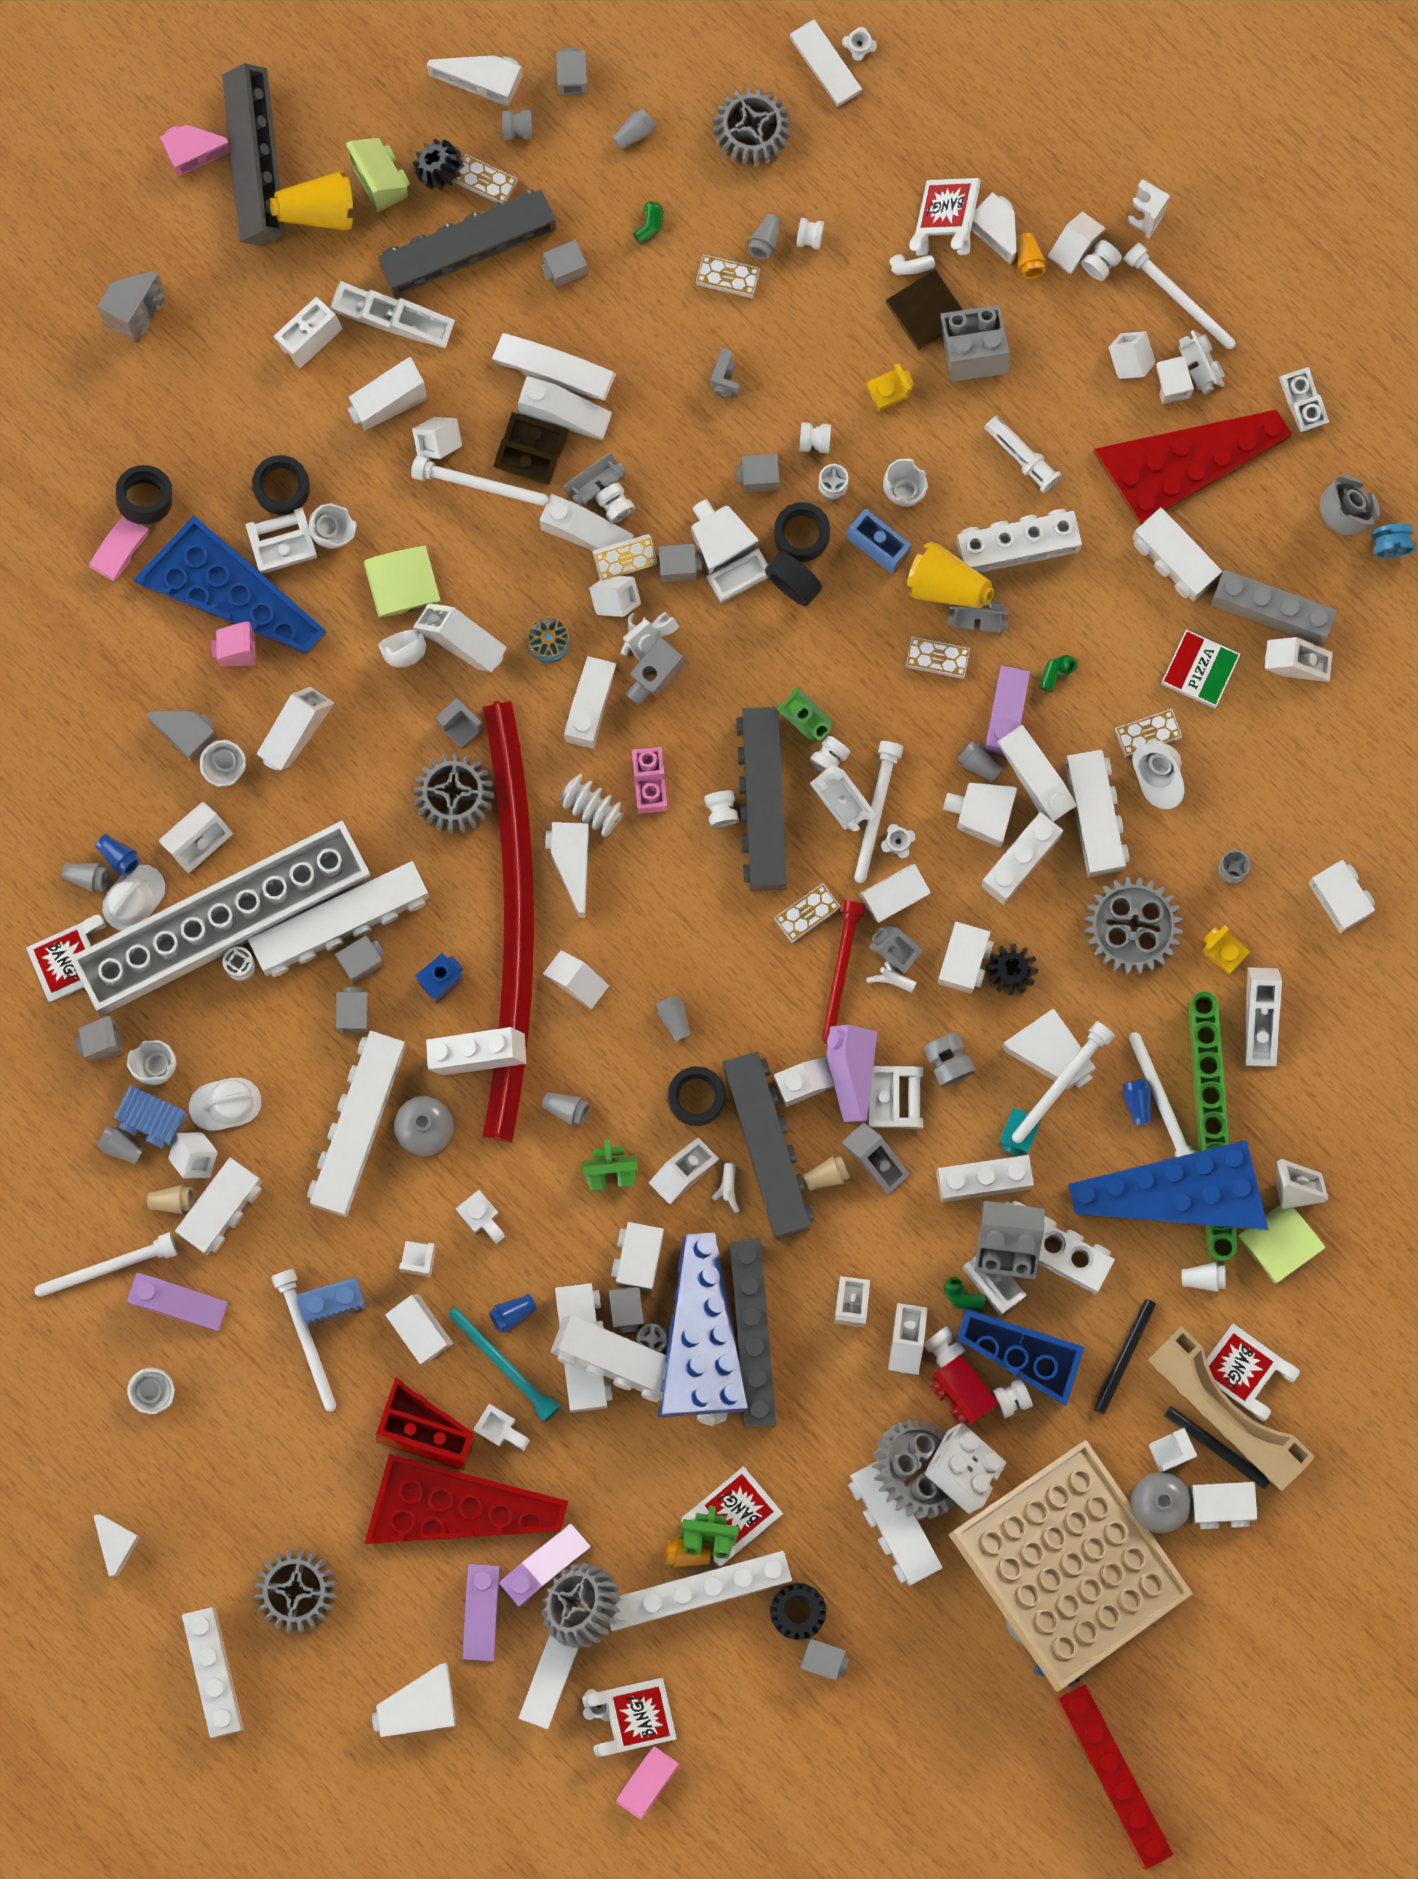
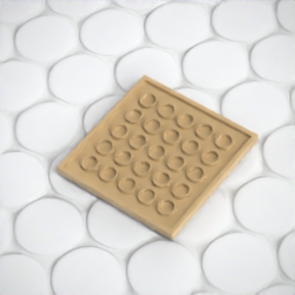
[948,1440,1193,1692]

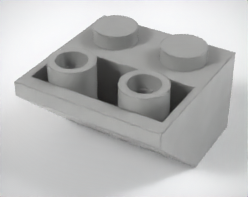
[97,271,166,342]
[940,305,1010,382]
[974,1201,1045,1279]

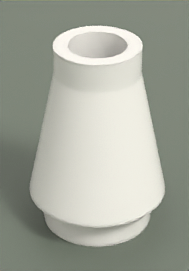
[1182,1261,1226,1292]

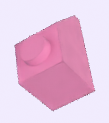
[160,125,230,177]
[211,622,256,666]

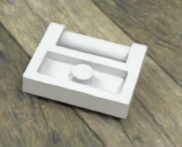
[245,507,317,574]
[868,1066,923,1129]

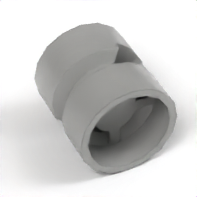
[923,1032,976,1087]

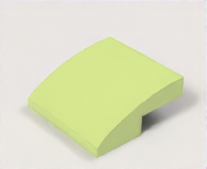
[364,545,441,618]
[1237,1205,1326,1284]

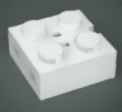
[924,1423,1006,1514]

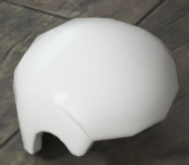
[883,459,928,507]
[309,503,357,549]
[378,629,427,668]
[200,739,246,787]
[127,1040,177,1086]
[127,1367,175,1414]

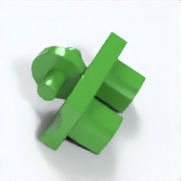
[776,687,833,743]
[582,1139,638,1191]
[680,1506,739,1559]

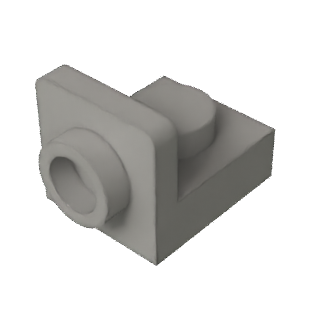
[710,348,740,398]
[869,925,923,974]

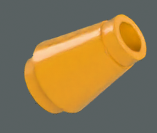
[1016,233,1047,279]
[664,1537,711,1568]

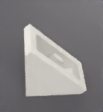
[1047,211,1106,275]
[543,950,609,1010]
[1275,1159,1329,1209]
[834,1276,870,1328]
[94,1514,141,1577]

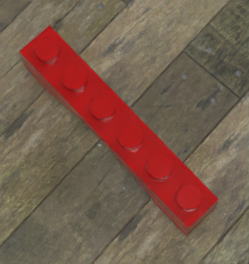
[1055,1684,1174,1870]

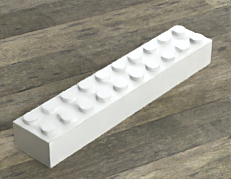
[69,820,371,1017]

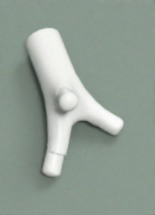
[867,961,917,993]
[712,1163,740,1213]

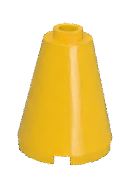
[270,171,353,231]
[907,541,994,609]

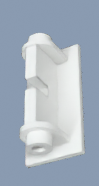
[1178,330,1225,394]

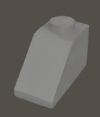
[146,711,217,763]
[75,1016,124,1062]
[842,1122,910,1195]

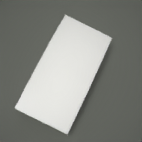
[1279,367,1329,432]

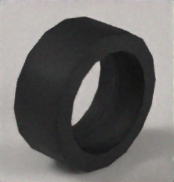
[252,455,310,515]
[116,465,172,525]
[774,502,830,562]
[765,552,822,606]
[668,1066,725,1126]

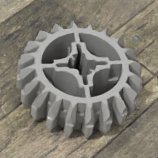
[713,87,791,167]
[413,753,494,834]
[253,1549,337,1633]
[540,1563,622,1648]

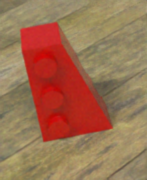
[376,1377,474,1470]

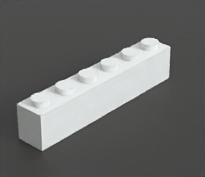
[248,861,430,977]
[307,1030,406,1218]
[550,1315,728,1426]
[610,1551,792,1632]

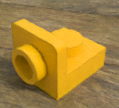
[866,364,914,411]
[1202,925,1250,976]

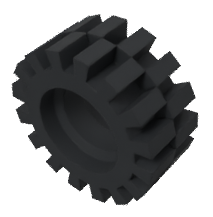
[770,1583,827,1640]

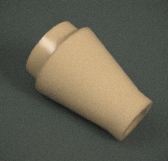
[803,1155,851,1191]
[147,1184,194,1215]

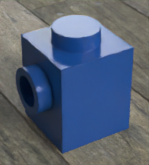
[415,952,464,1003]

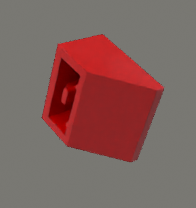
[930,1354,999,1428]

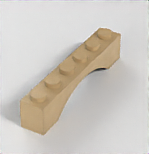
[1148,1326,1315,1491]

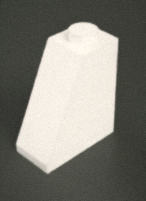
[347,357,427,431]
[413,603,507,672]
[257,687,335,770]
[1002,1009,1096,1089]
[372,1663,456,1737]

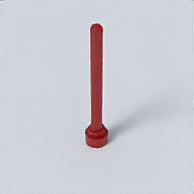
[822,900,866,1044]

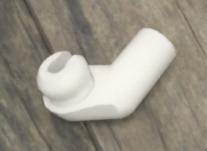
[889,254,935,275]

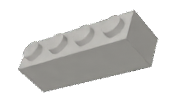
[1210,569,1337,646]

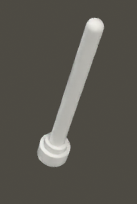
[1123,242,1236,349]
[411,455,549,506]
[854,741,904,883]
[1012,1021,1115,1143]
[1129,1032,1197,1157]
[34,1232,178,1297]
[271,1269,336,1412]

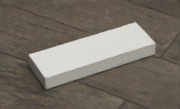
[790,19,862,108]

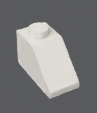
[971,192,1017,265]
[1265,637,1333,682]
[773,1057,834,1107]
[649,1137,719,1204]
[888,1303,927,1375]

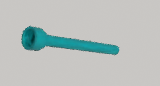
[448,1308,562,1423]

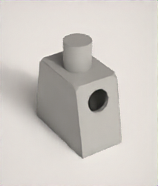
[625,637,690,705]

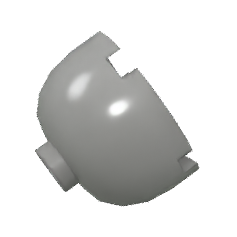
[1319,475,1380,536]
[394,1096,455,1157]
[1130,1472,1192,1534]

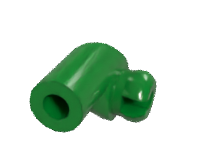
[633,201,664,245]
[1039,655,1078,692]
[944,1277,985,1310]

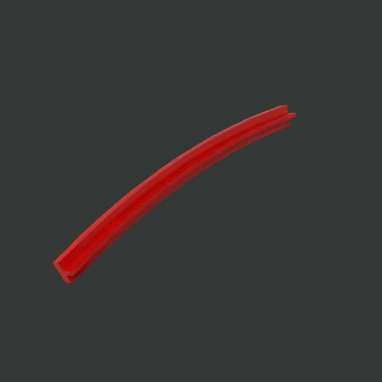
[482,701,534,1143]

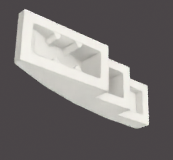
[329,281,455,348]
[492,333,616,401]
[518,1608,584,1729]

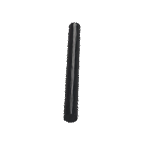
[1093,1299,1156,1415]
[1164,1406,1270,1489]

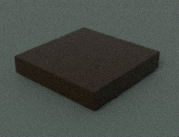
[886,269,963,350]

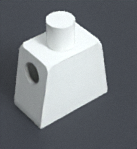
[691,499,758,575]
[943,783,1017,848]

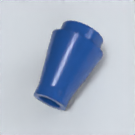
[95,834,140,877]
[1121,1079,1152,1125]
[489,1294,537,1333]

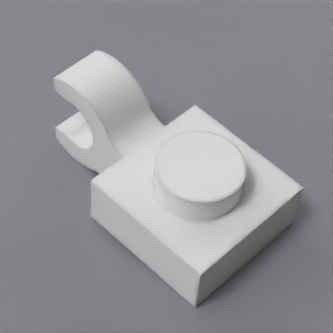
[623,612,679,661]
[456,1190,506,1244]
[473,1404,530,1451]

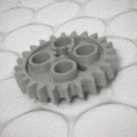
[1084,877,1183,975]
[872,1419,957,1520]

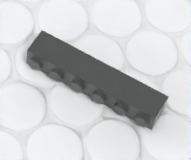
[222,63,285,246]
[378,189,556,297]
[736,707,787,891]
[723,1051,814,1240]
[730,1239,776,1429]

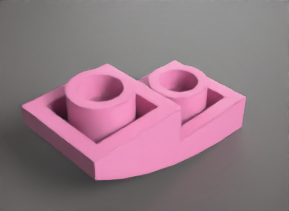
[89,516,149,582]
[632,747,668,814]
[616,1746,679,1820]

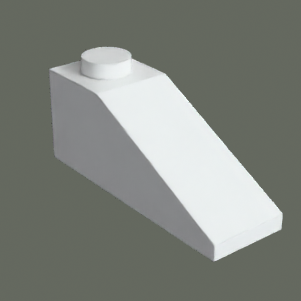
[427,55,523,107]
[518,376,612,441]
[539,494,634,551]
[564,656,616,749]
[997,725,1077,822]
[545,822,589,918]
[1245,968,1282,1066]

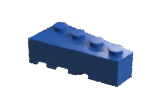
[956,1308,1085,1406]

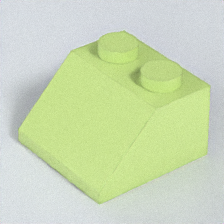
[345,138,410,213]

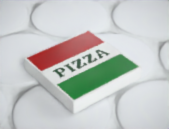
[1161,630,1240,709]

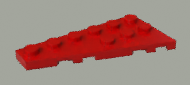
[1093,409,1292,525]
[364,1453,568,1544]

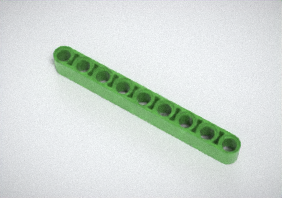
[1188,991,1237,1264]

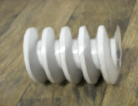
[557,773,624,837]

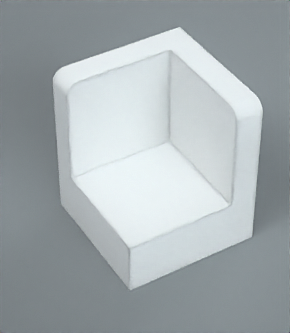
[1108,331,1155,379]
[1156,356,1194,405]
[412,417,462,459]
[589,576,641,617]
[169,1132,218,1178]
[399,1241,436,1277]
[1149,1428,1197,1472]

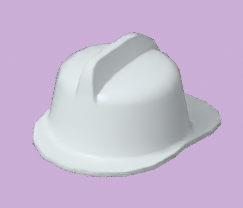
[1132,740,1185,809]
[102,865,166,931]
[189,1078,261,1131]

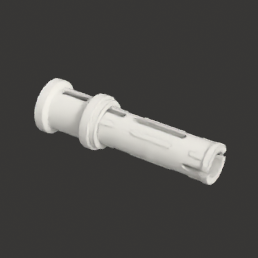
[984,415,1062,494]

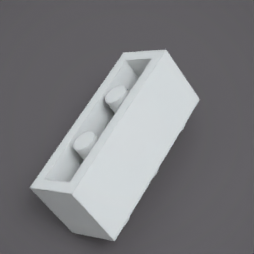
[1132,508,1223,602]
[981,812,1064,905]
[426,1027,527,1076]
[936,1155,1034,1203]
[175,1157,262,1256]

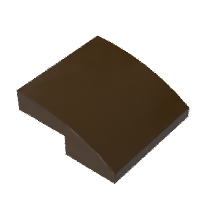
[493,412,569,485]

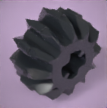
[412,139,465,190]
[986,944,1038,996]

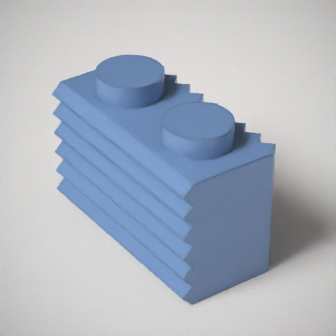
[847,509,911,574]
[114,1085,188,1149]
[297,1277,366,1326]

